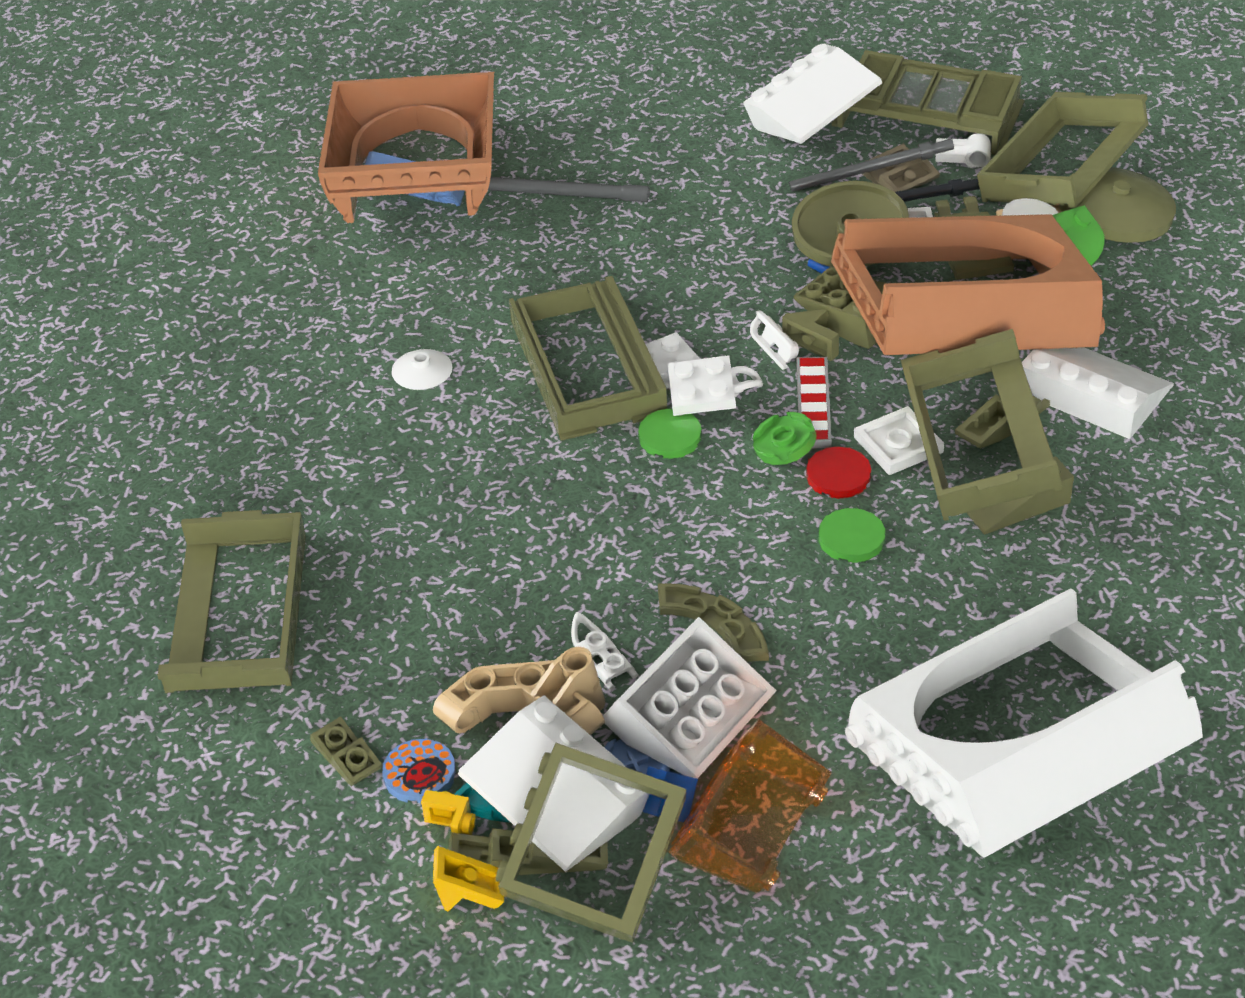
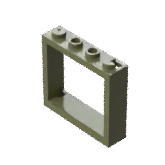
[495,742,687,943]

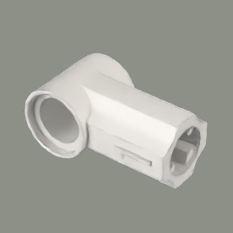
[935,133,991,169]

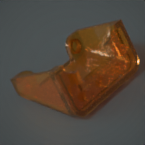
[667,719,832,893]

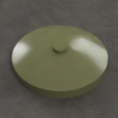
[1059,167,1176,243]
[792,181,909,267]

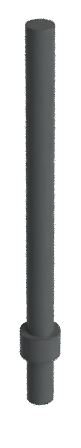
[789,138,954,192]

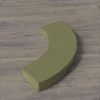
[658,583,769,662]

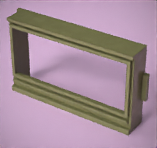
[977,92,1149,208]
[509,276,667,441]
[901,329,1063,521]
[157,510,306,693]

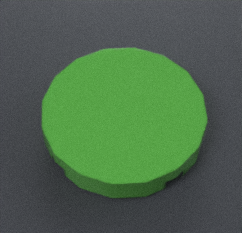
[638,408,702,459]
[753,412,817,465]
[818,508,885,563]

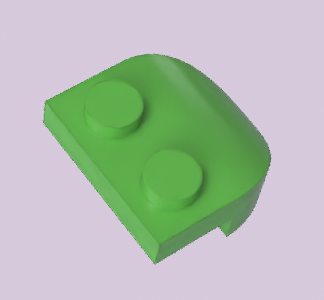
[1052,205,1105,267]

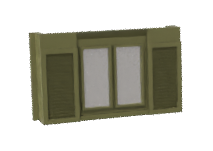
[832,50,1025,155]

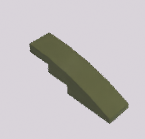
[955,395,1050,449]
[448,828,608,875]

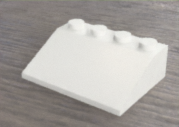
[743,44,882,144]
[1022,347,1174,439]
[603,617,777,779]
[458,695,649,872]

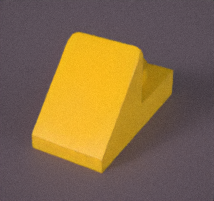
[433,846,504,911]

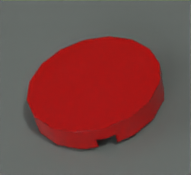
[806,446,872,499]

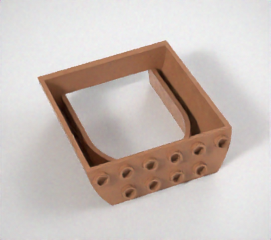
[318,72,494,223]
[831,214,1105,355]

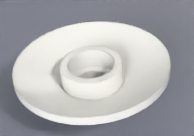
[392,349,452,390]

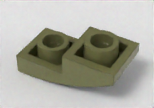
[310,716,382,787]

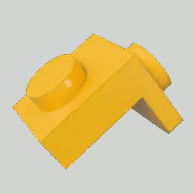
[421,790,476,835]

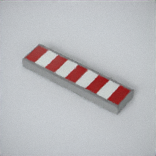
[796,357,832,448]

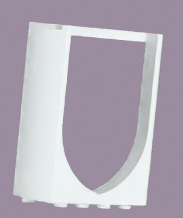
[845,589,1203,858]

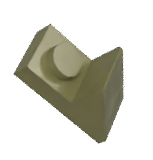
[782,309,839,361]

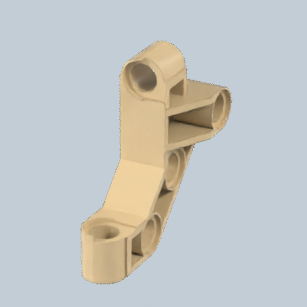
[433,647,606,735]

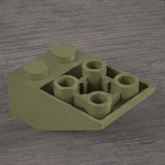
[794,266,888,349]

